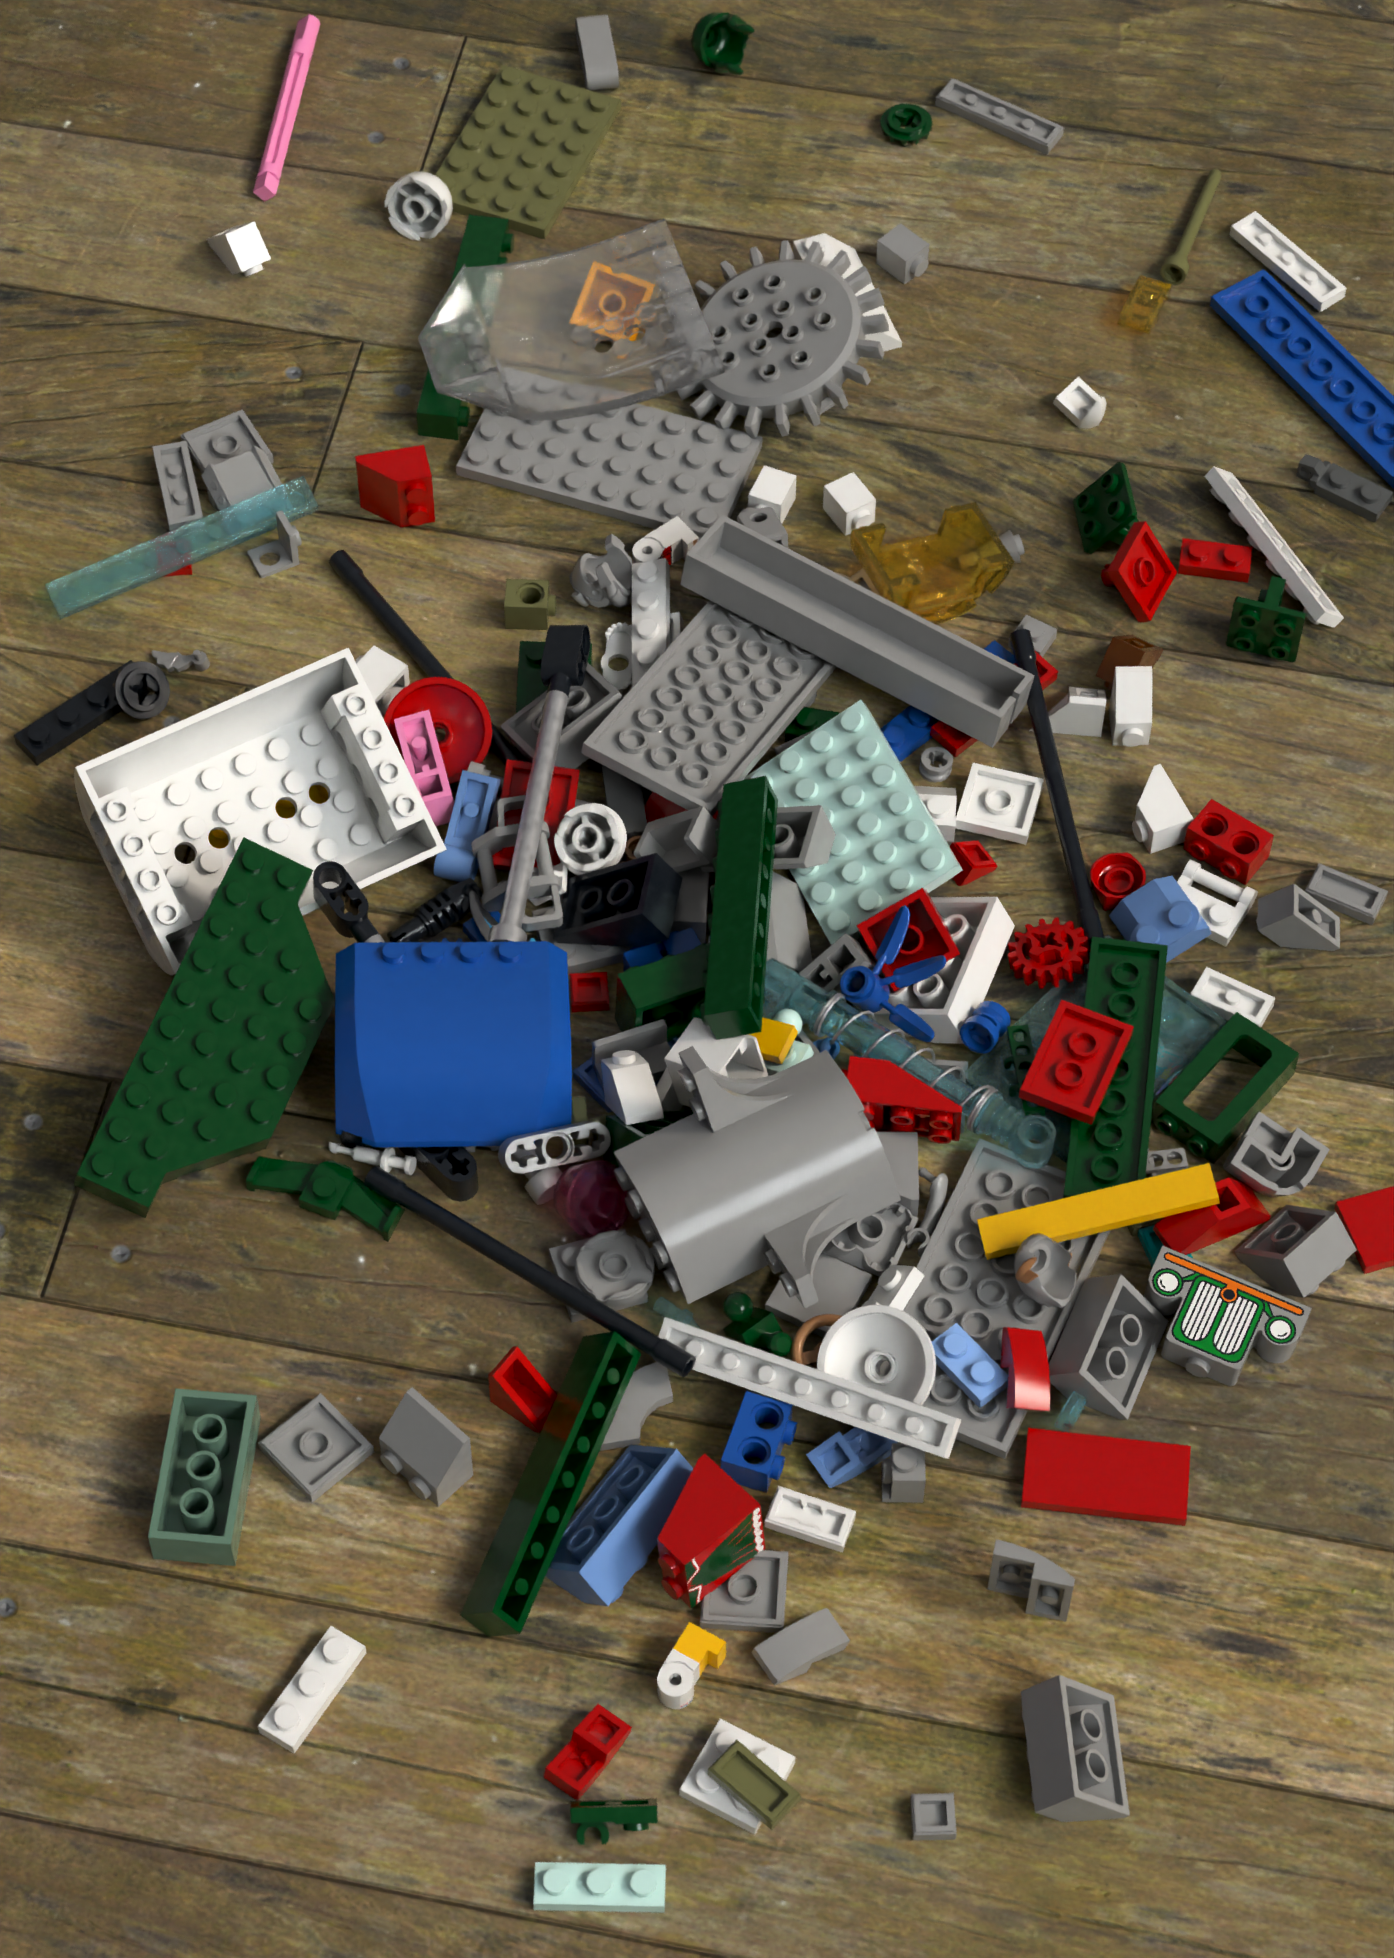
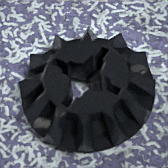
[112,661,170,719]

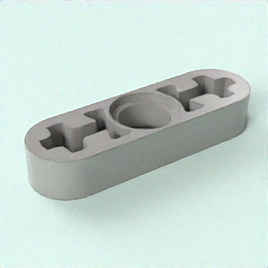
[498,1121,611,1174]

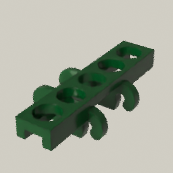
[1003,1024,1045,1118]

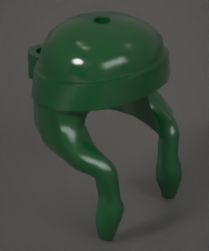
[691,12,754,75]

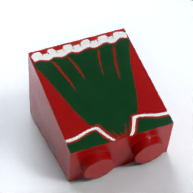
[657,1454,766,1609]

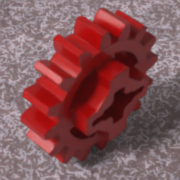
[1007,917,1090,989]

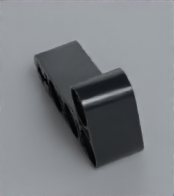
[339,1131,478,1202]

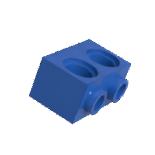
[720,1391,797,1493]

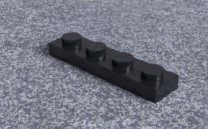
[14,660,150,766]

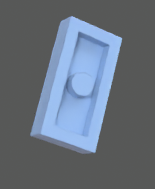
[932,1323,1008,1408]

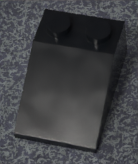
[553,853,683,947]

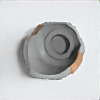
[1014,1233,1077,1308]

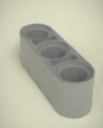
[575,14,619,91]

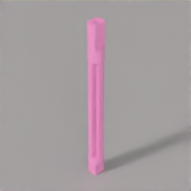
[253,14,320,202]

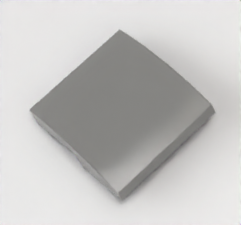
[987,1539,1075,1622]

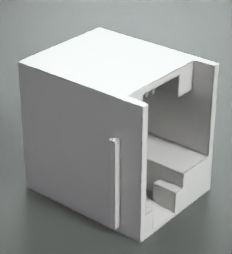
[664,1017,769,1107]

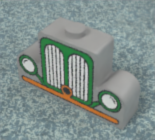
[1144,1246,1312,1387]

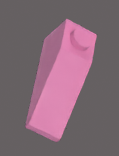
[394,710,454,826]

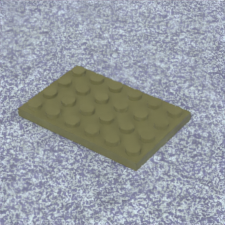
[435,65,621,239]

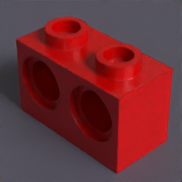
[1183,799,1274,885]

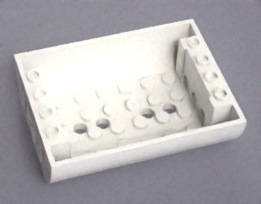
[74,647,447,975]

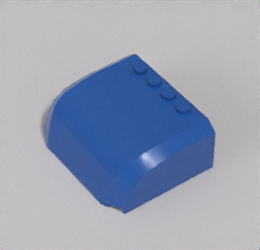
[335,941,572,1147]

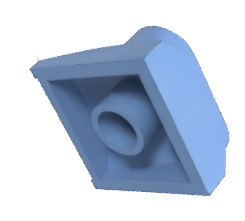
[1109,876,1212,963]

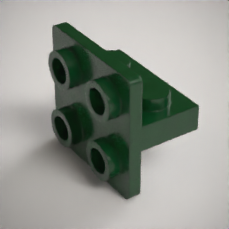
[1073,462,1139,554]
[1226,576,1306,662]

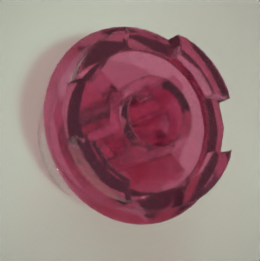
[553,1160,630,1238]

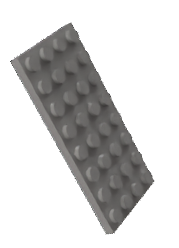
[456,368,763,539]
[581,600,837,816]
[880,1138,1110,1459]

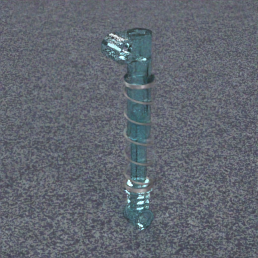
[762,958,1056,1169]

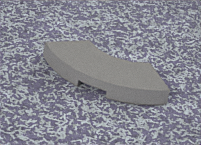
[600,1362,673,1451]

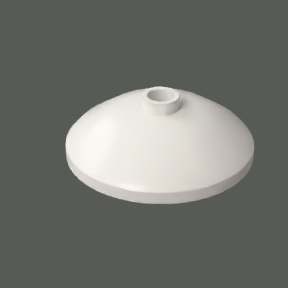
[817,1305,936,1405]

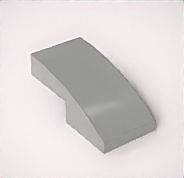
[751,1608,850,1686]

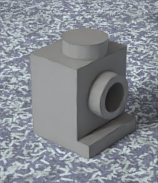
[881,1443,926,1503]

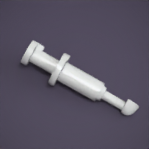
[329,1142,417,1175]

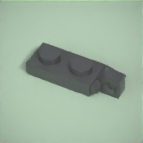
[1296,454,1394,523]

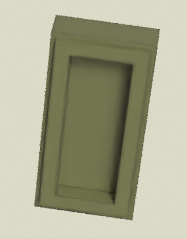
[708,1740,801,1830]

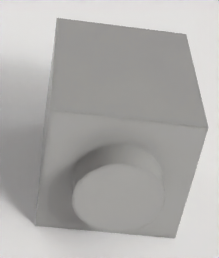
[876,223,929,285]

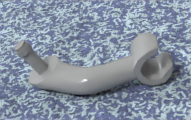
[906,1167,948,1257]

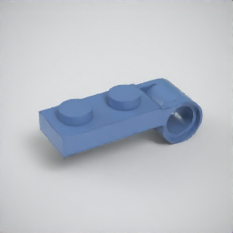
[434,770,501,882]

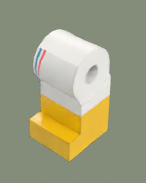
[657,1622,726,1709]

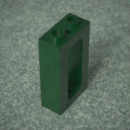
[1151,1012,1299,1164]

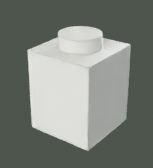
[748,465,797,523]
[823,472,876,536]

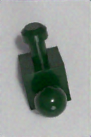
[723,1292,792,1356]

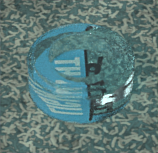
[1054,1391,1087,1432]

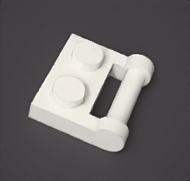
[1177,859,1258,947]

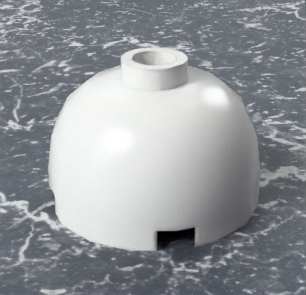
[384,171,453,241]

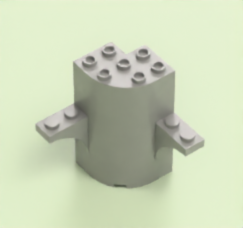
[613,1046,901,1309]

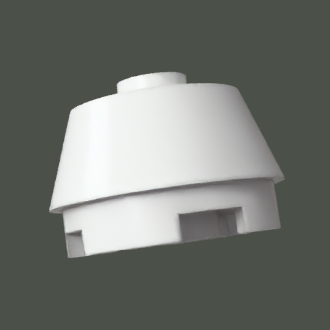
[554,803,627,875]

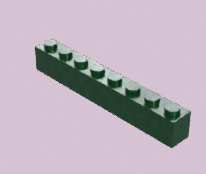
[416,214,514,440]
[700,776,778,1040]
[460,1331,642,1637]

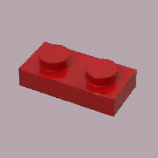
[1178,538,1253,583]

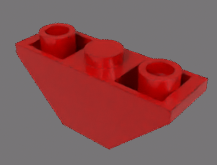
[1153,1177,1271,1255]

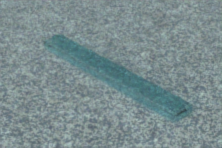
[45,476,318,620]

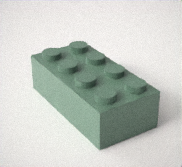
[148,1388,261,1566]

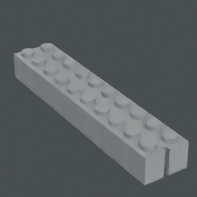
[680,514,1035,748]

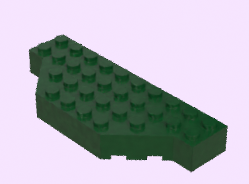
[74,837,335,1218]

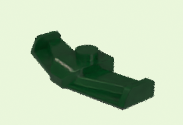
[246,1156,405,1242]

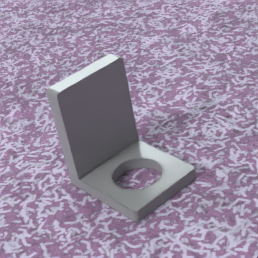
[247,510,302,579]

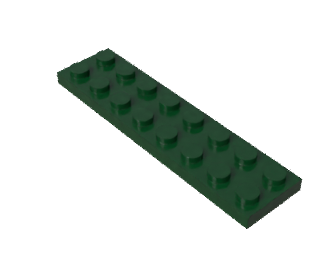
[1063,936,1168,1198]

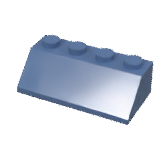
[545,1445,693,1606]

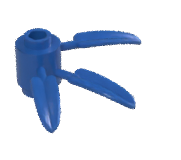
[840,905,946,1043]

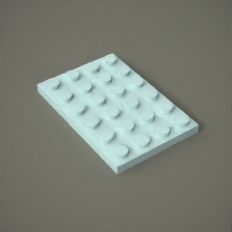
[743,700,963,945]

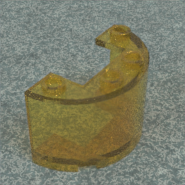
[850,502,1015,625]

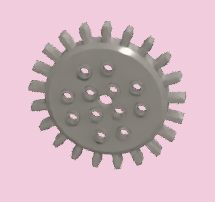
[666,240,889,438]

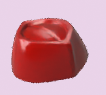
[1090,853,1146,911]

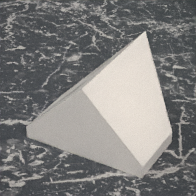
[1029,687,1106,737]

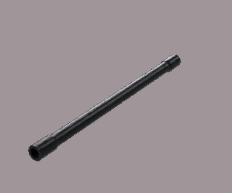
[329,550,528,766]
[1009,629,1104,948]
[364,1166,696,1378]

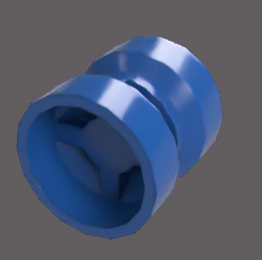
[960,1001,1011,1054]

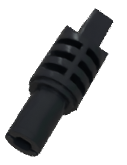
[387,878,483,942]

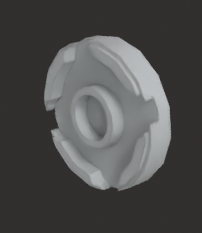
[575,1230,655,1307]

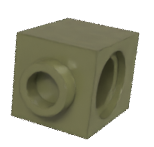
[504,579,556,630]

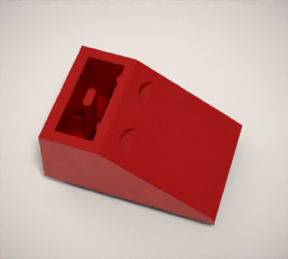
[847,1056,962,1144]

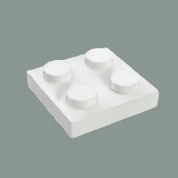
[955,763,1044,845]
[679,1719,796,1835]

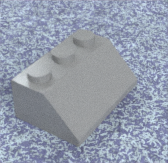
[500,662,623,769]
[701,805,836,872]
[765,871,812,987]
[1049,1274,1168,1420]
[1020,1675,1130,1822]

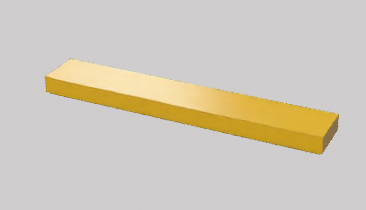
[977,1163,1220,1260]

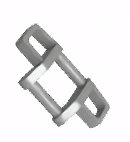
[471,795,563,932]

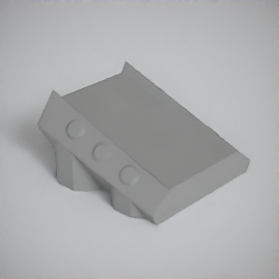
[201,445,296,539]
[822,1203,919,1277]

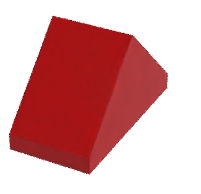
[488,1346,557,1433]

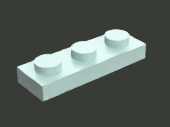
[533,1862,666,1913]

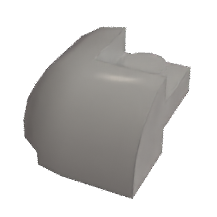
[1223,1111,1330,1198]

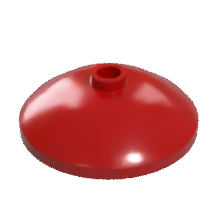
[384,677,492,785]

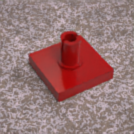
[1101,521,1177,623]

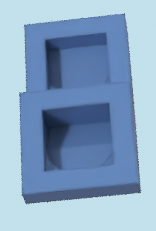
[806,1427,898,1488]

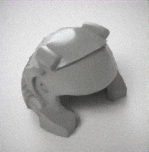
[569,534,632,608]

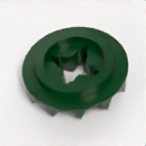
[880,104,932,146]

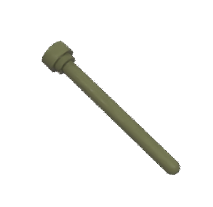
[1160,169,1222,285]

